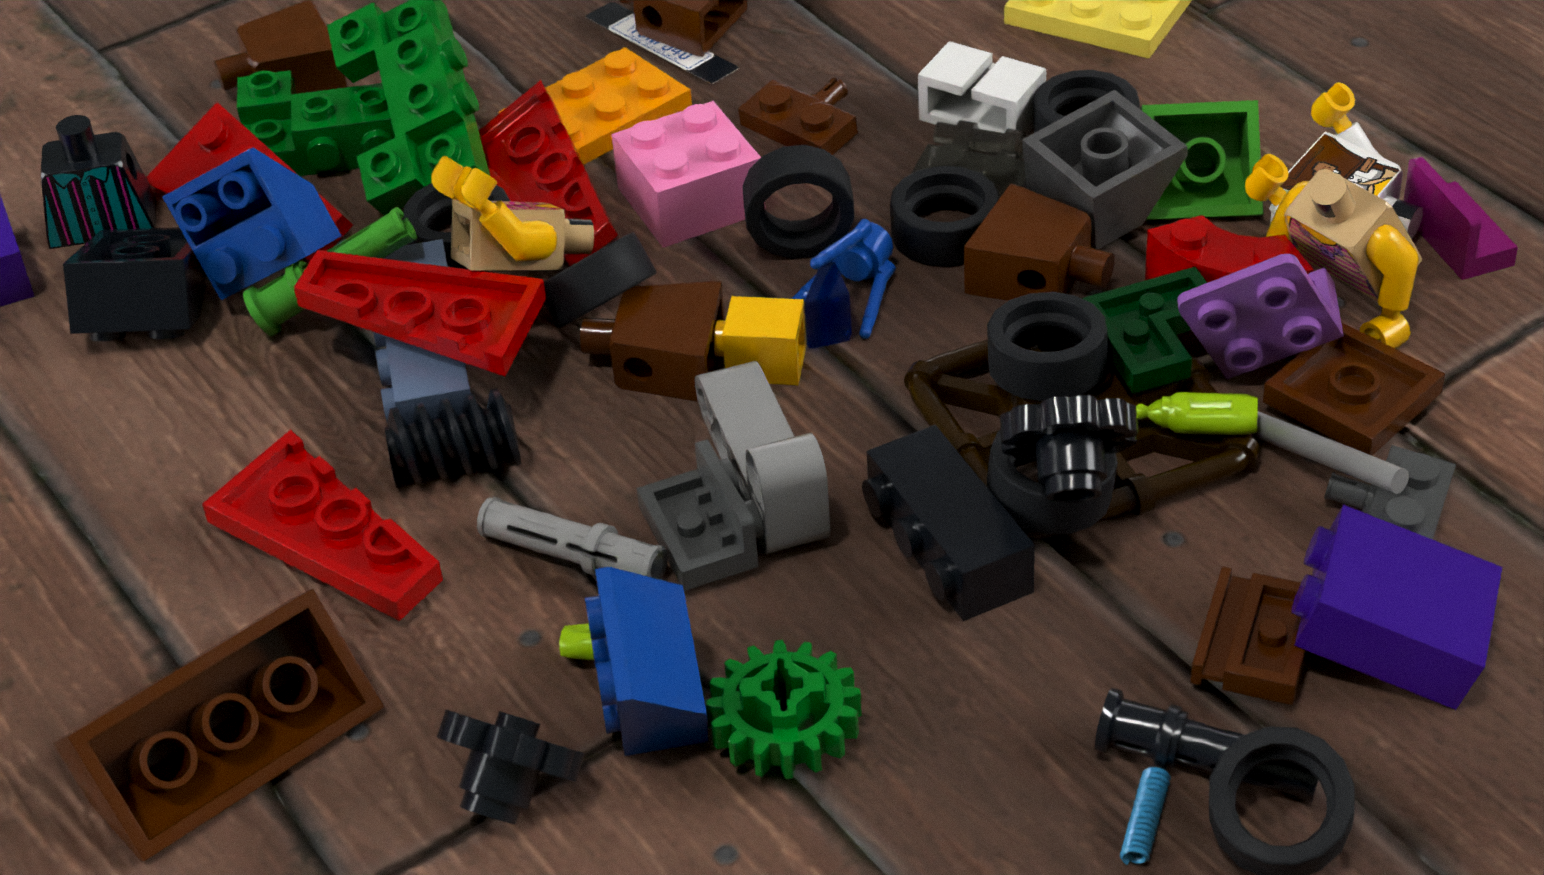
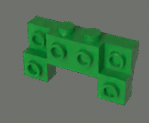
[327,0,490,216]
[237,70,395,176]

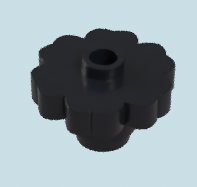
[1000,395,1138,503]
[437,709,585,824]

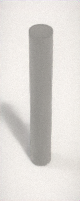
[1251,411,1409,494]

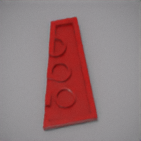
[479,80,618,267]
[146,102,353,263]
[294,250,546,377]
[202,429,443,621]

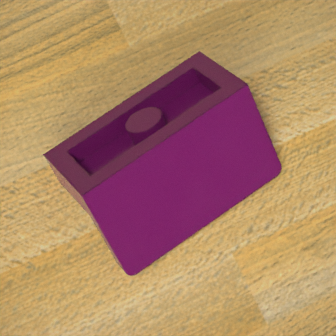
[1403,157,1518,280]

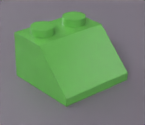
[1140,100,1263,221]

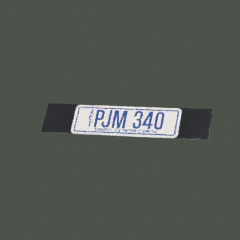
[585,2,739,84]

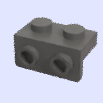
[636,439,764,591]

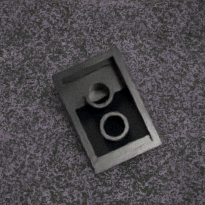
[63,227,207,342]

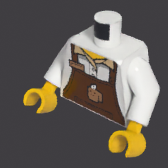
[1245,82,1423,239]

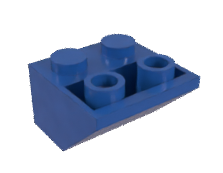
[162,148,342,300]
[585,567,708,756]

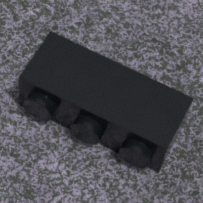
[862,425,1035,621]

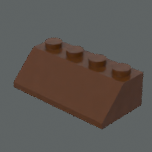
[53,588,384,862]

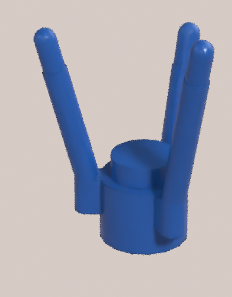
[790,219,896,339]

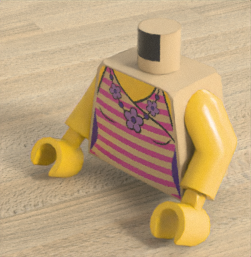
[431,156,594,271]
[1266,169,1423,348]

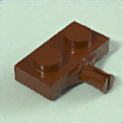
[738,77,858,155]

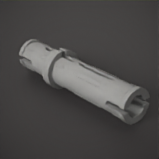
[477,496,668,580]

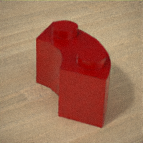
[1145,215,1314,283]

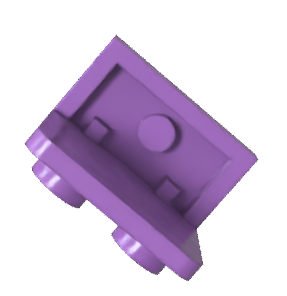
[1177,254,1344,379]

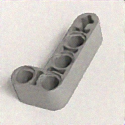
[695,361,830,554]

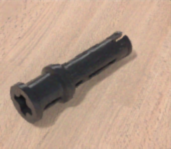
[1094,687,1318,802]

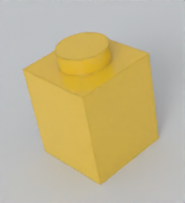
[714,296,807,385]

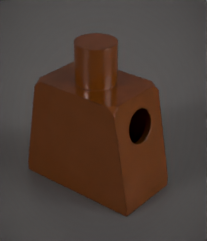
[214,0,347,94]
[619,0,748,57]
[964,184,1115,301]
[580,281,725,402]

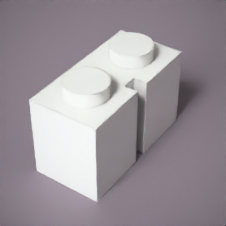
[918,41,1046,148]

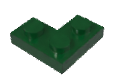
[1082,267,1207,394]

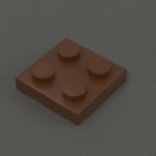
[1263,322,1445,456]

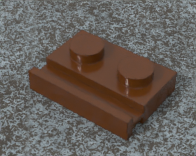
[1190,566,1307,705]

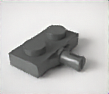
[1324,445,1456,539]

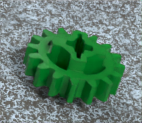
[706,640,862,779]

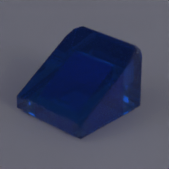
[804,261,852,349]

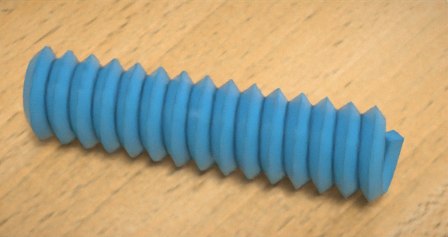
[1120,767,1171,865]

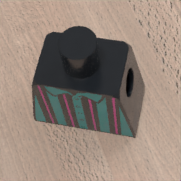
[41,115,156,249]

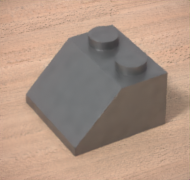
[1022,90,1188,249]

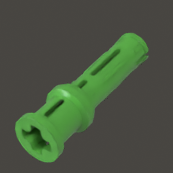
[243,207,417,336]

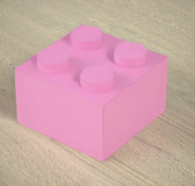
[611,101,765,248]

